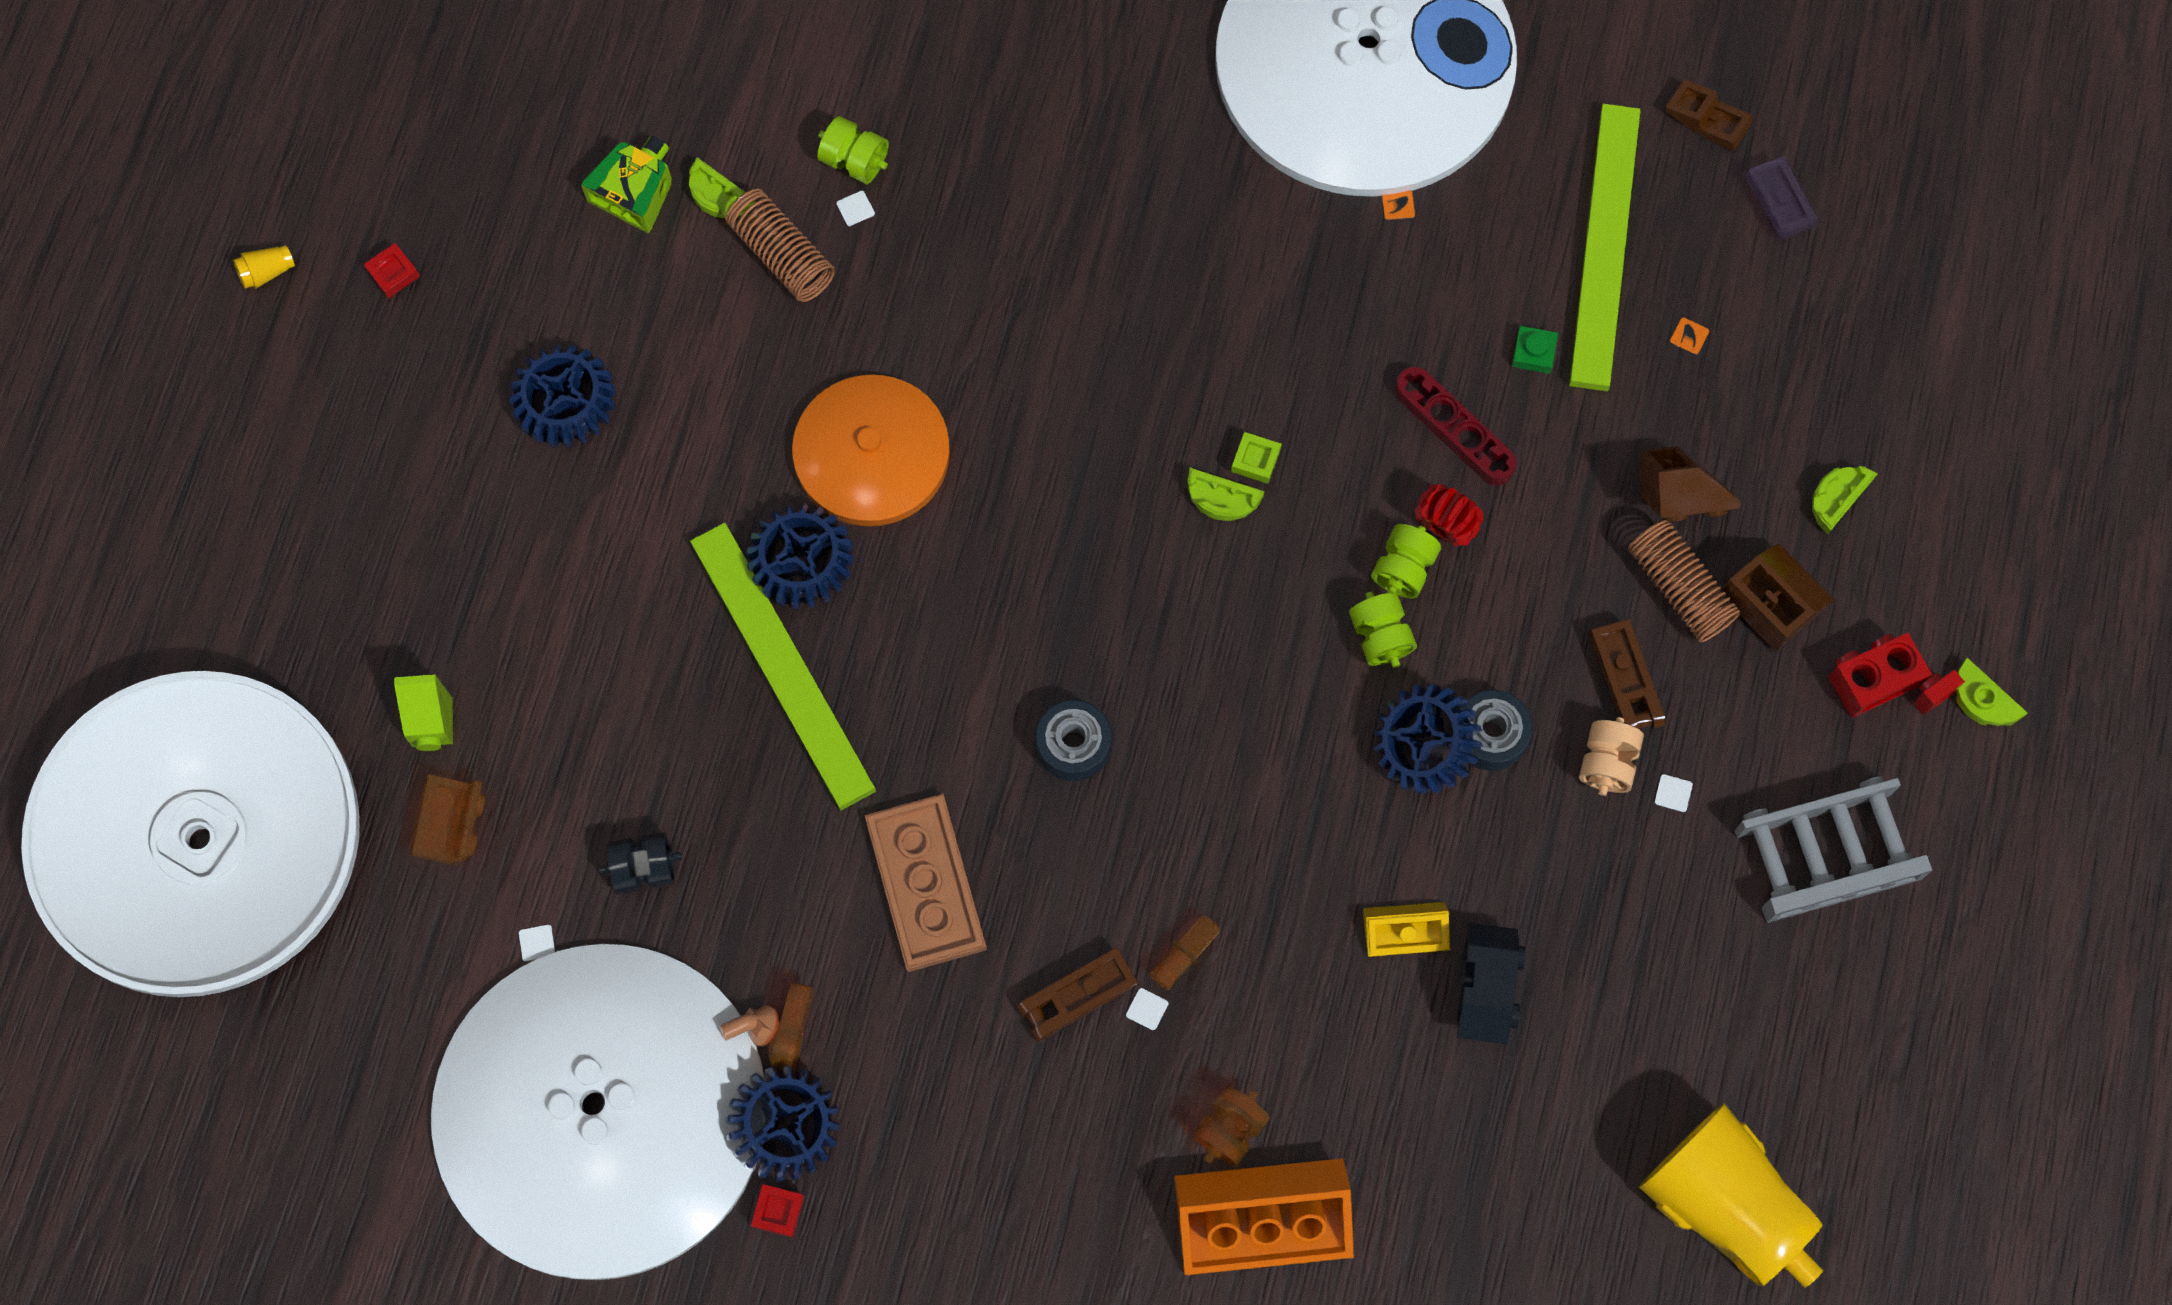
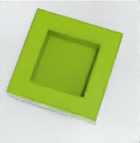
[1231,432,1282,484]

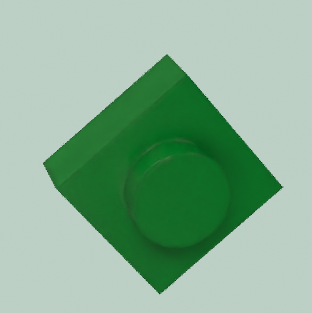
[1512,326,1558,374]

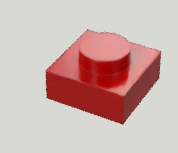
[363,243,420,299]
[1913,669,1965,716]
[751,1184,805,1238]

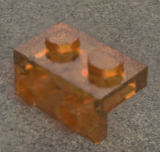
[409,774,485,866]

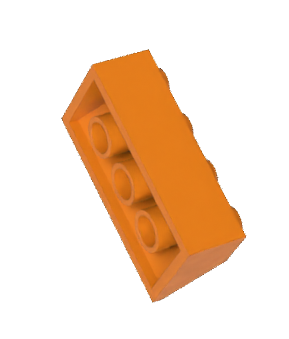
[1175,1158,1354,1275]

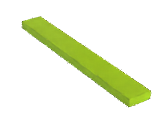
[1569,104,1641,392]
[690,523,876,811]

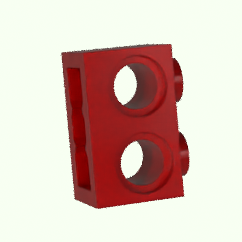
[1828,632,1932,719]

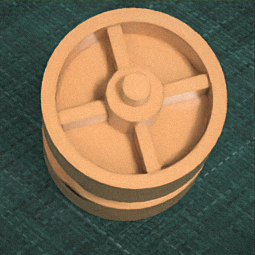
[1579,717,1644,796]

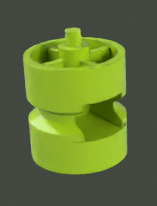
[817,116,889,184]
[1371,524,1441,599]
[1349,591,1417,668]

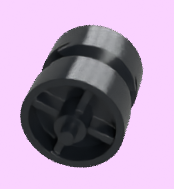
[599,832,682,894]

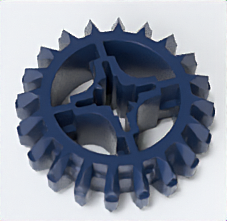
[509,344,616,448]
[746,503,854,610]
[1373,684,1483,794]
[725,1065,840,1181]

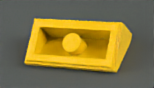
[1363,902,1450,957]

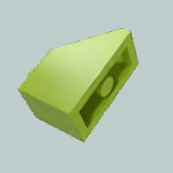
[394,674,453,751]

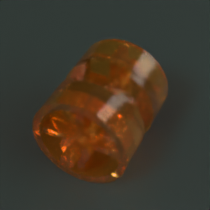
[1192,1086,1270,1167]

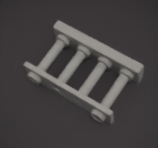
[1735,776,1932,923]

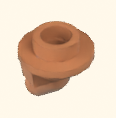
[719,1005,780,1046]

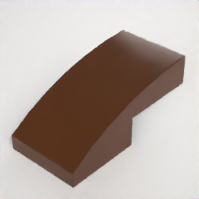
[1666,79,1752,152]

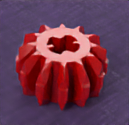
[1414,484,1484,546]

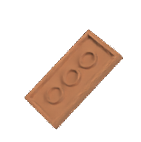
[865,794,987,972]

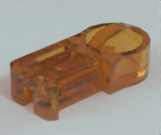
[768,982,814,1072]

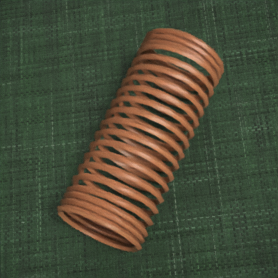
[725,189,835,302]
[1627,519,1740,643]

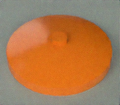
[792,375,950,526]

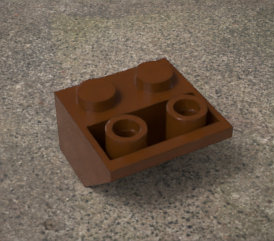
[1639,446,1740,522]
[1723,543,1835,652]

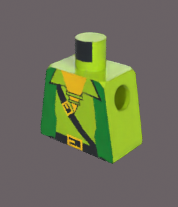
[581,136,672,234]

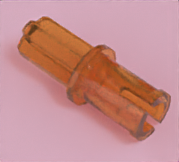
[1149,916,1220,991]

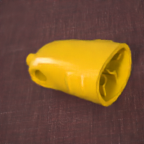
[1639,1103,1823,1288]

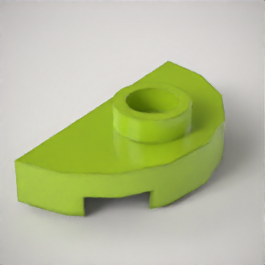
[689,157,756,218]
[1812,466,1878,535]
[1187,468,1265,521]
[1956,658,2028,726]

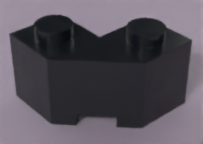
[1456,923,1526,1044]

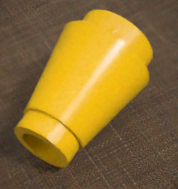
[233,245,295,289]

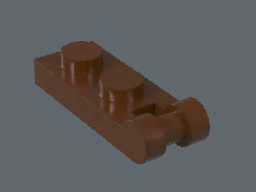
[1589,619,1666,729]
[1017,947,1138,1043]

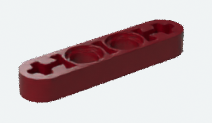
[1395,367,1517,486]

